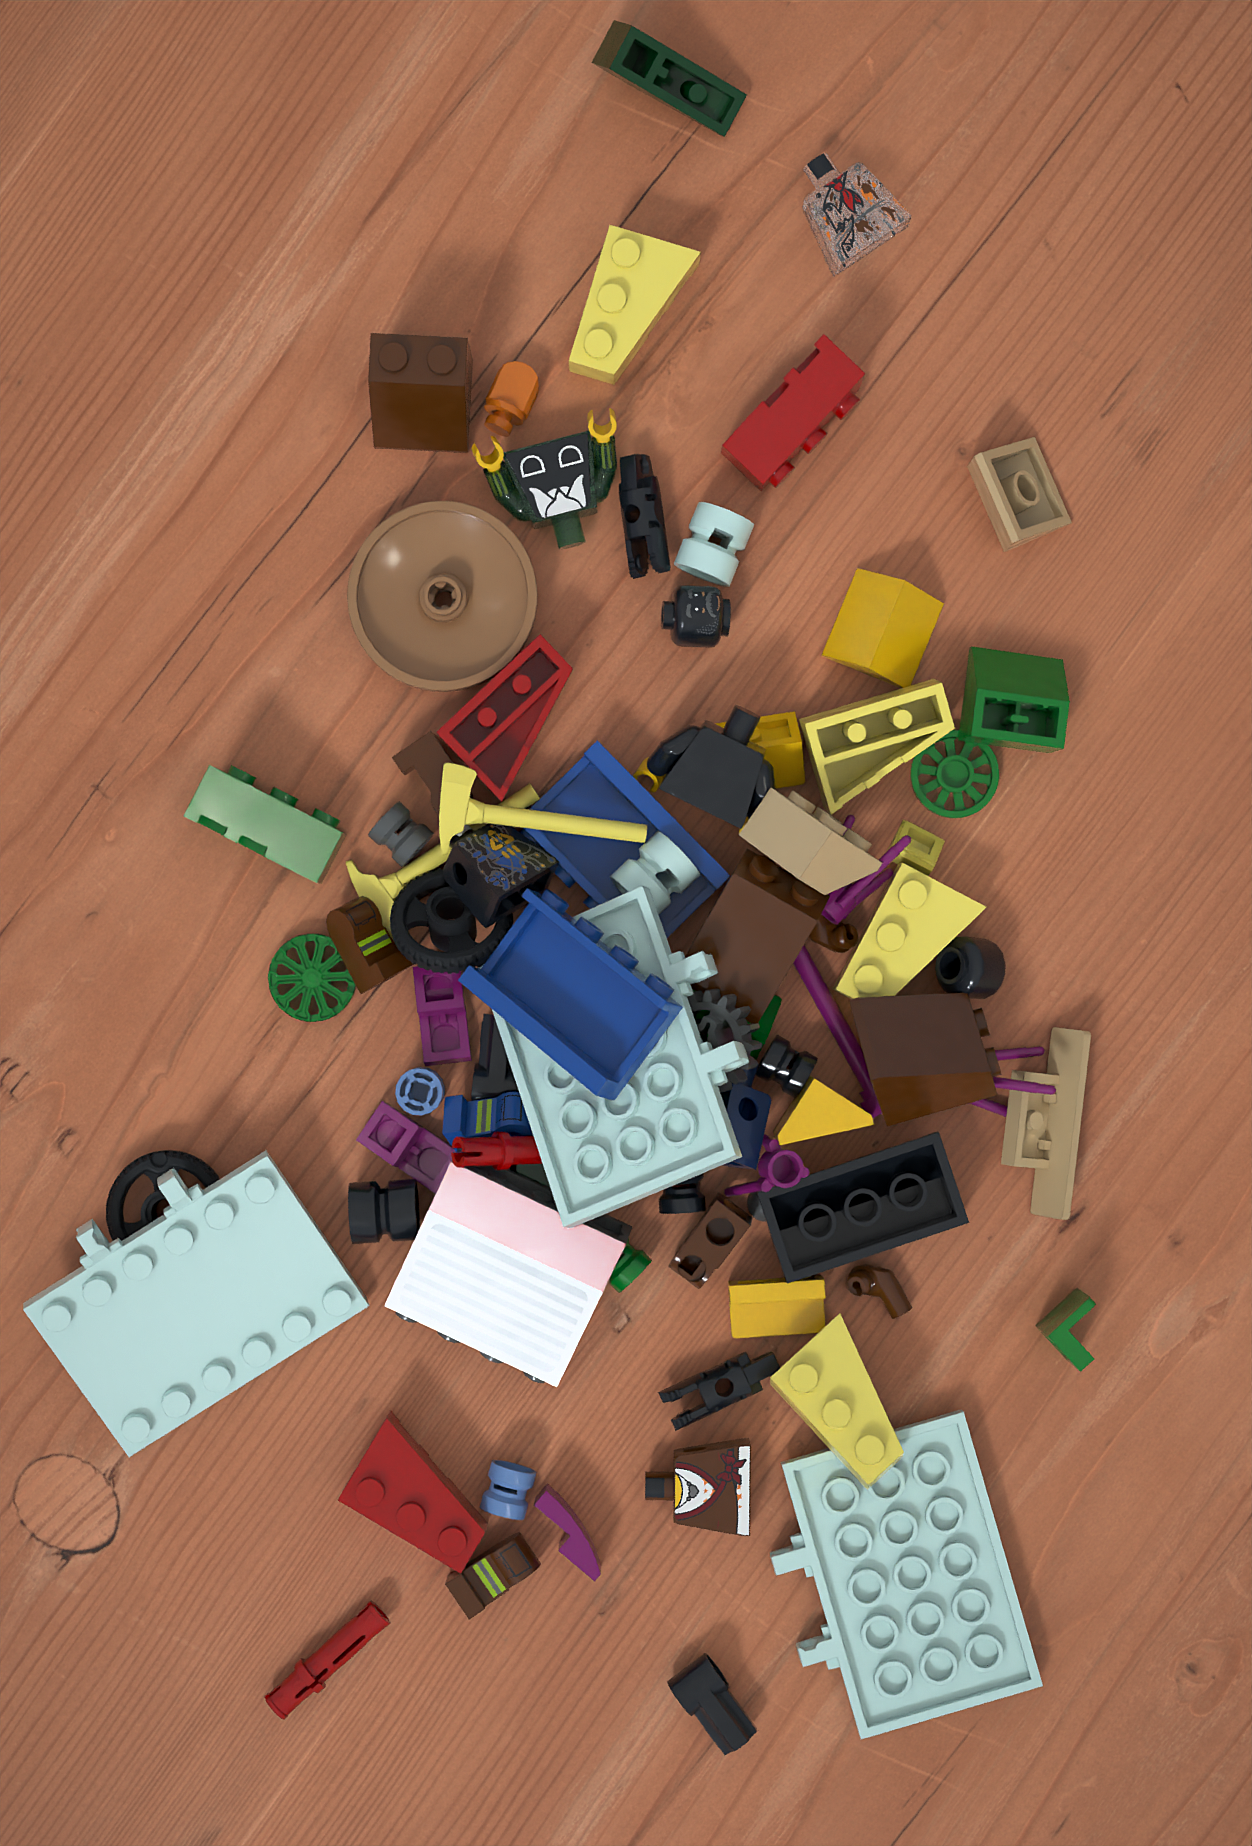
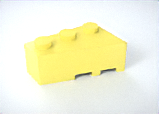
[569,225,701,385]
[799,679,955,815]
[832,863,986,999]
[770,1314,904,1490]

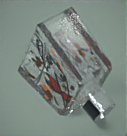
[802,153,912,277]

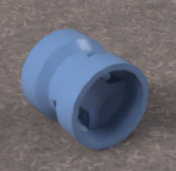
[395,1067,445,1116]
[479,1460,537,1520]

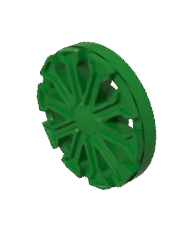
[910,730,999,818]
[268,934,356,1022]

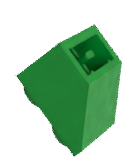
[958,646,1070,753]

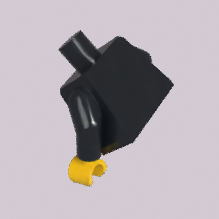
[633,705,776,833]

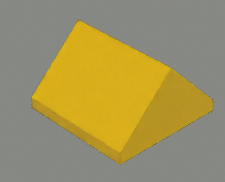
[821,568,944,688]
[773,1076,874,1145]

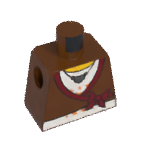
[645,1438,751,1536]

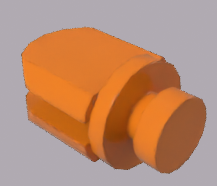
[484,361,539,437]

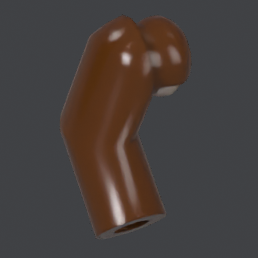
[809,915,859,953]
[846,1264,912,1319]

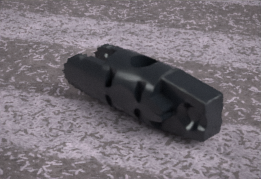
[619,454,671,579]
[658,1351,780,1431]

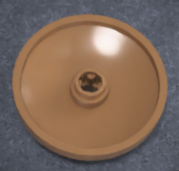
[347,501,538,692]

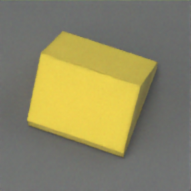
[886,820,945,876]

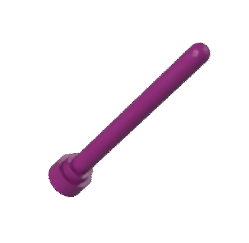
[793,945,882,1118]

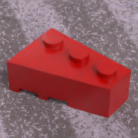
[721,334,865,491]

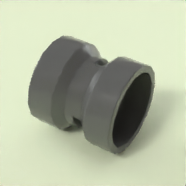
[368,801,434,867]

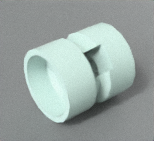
[674,502,754,587]
[610,831,700,915]

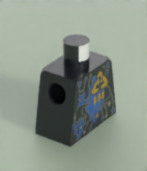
[442,823,559,928]

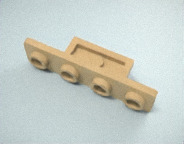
[1001,1027,1091,1220]

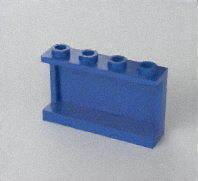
[520,740,730,938]
[458,888,683,1101]

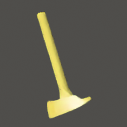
[439,762,647,855]
[346,783,540,939]

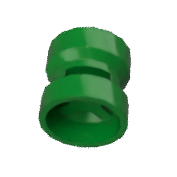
[609,1238,652,1293]

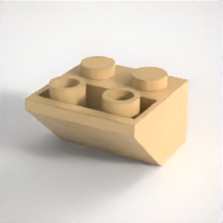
[739,788,883,895]

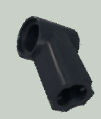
[471,1014,519,1101]
[667,1653,757,1755]

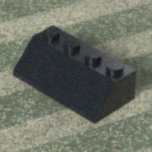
[757,1131,969,1284]

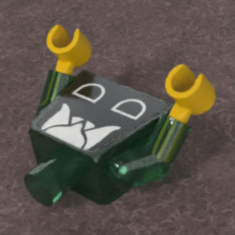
[471,408,617,550]

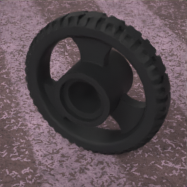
[390,868,513,974]
[106,1150,220,1241]

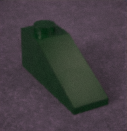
[592,20,747,137]

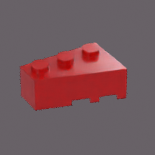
[436,634,573,802]
[338,1410,488,1574]

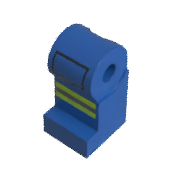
[442,1092,533,1152]

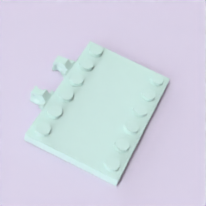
[478,886,749,1228]
[23,1150,369,1457]
[770,1409,1043,1739]

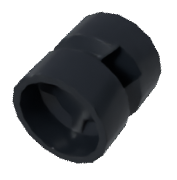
[348,1179,420,1244]

